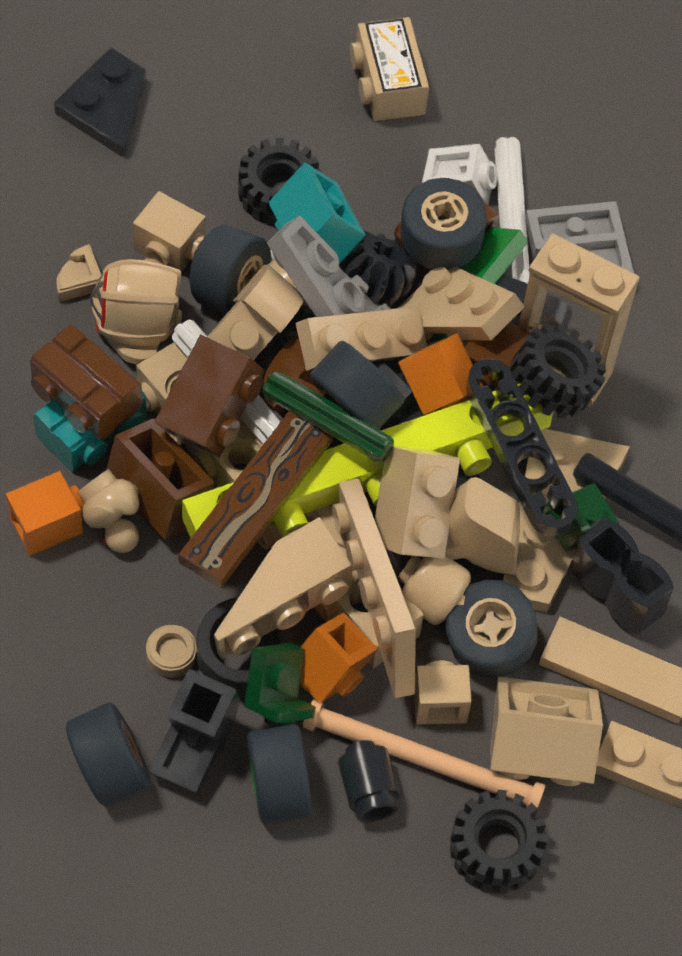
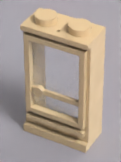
[519,233,640,407]

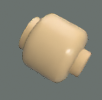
[397,555,471,625]

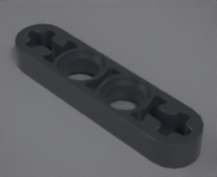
[466,358,578,537]

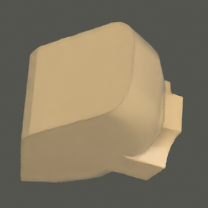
[445,477,520,575]

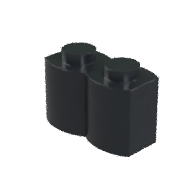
[572,518,674,634]

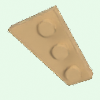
[397,266,525,340]

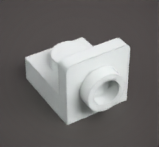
[422,144,497,205]

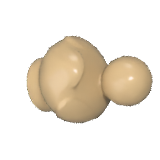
[77,469,139,553]

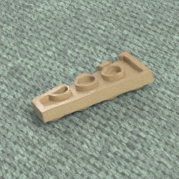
[503,429,629,613]
[332,478,416,699]

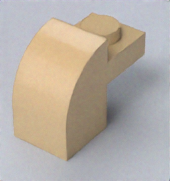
[207,264,304,360]

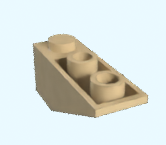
[214,517,353,659]

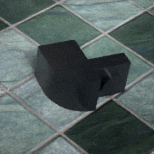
[149,669,240,796]

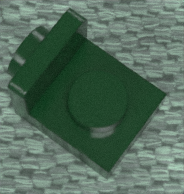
[543,483,619,552]
[244,643,316,727]

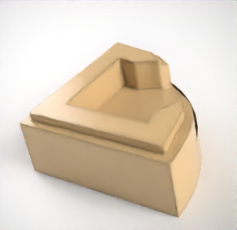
[57,244,101,302]

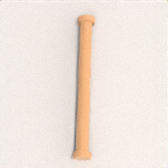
[303,699,546,808]

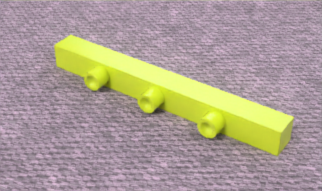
[182,384,554,538]

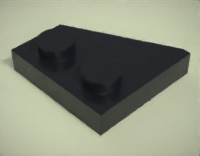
[54,47,146,157]

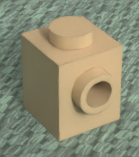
[133,191,206,273]

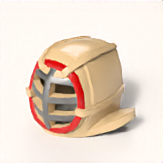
[90,259,182,364]

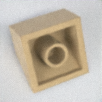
[490,676,603,786]

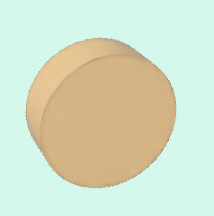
[146,625,197,678]

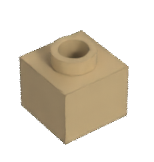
[414,660,471,725]

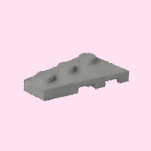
[267,216,390,317]

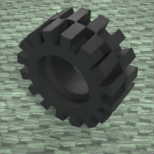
[238,138,321,226]
[509,324,606,418]
[449,790,548,894]

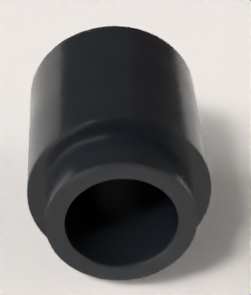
[337,740,400,822]

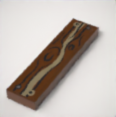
[178,411,333,588]

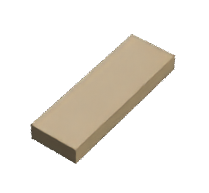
[539,617,682,724]

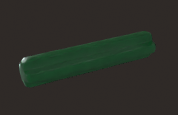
[262,372,394,462]

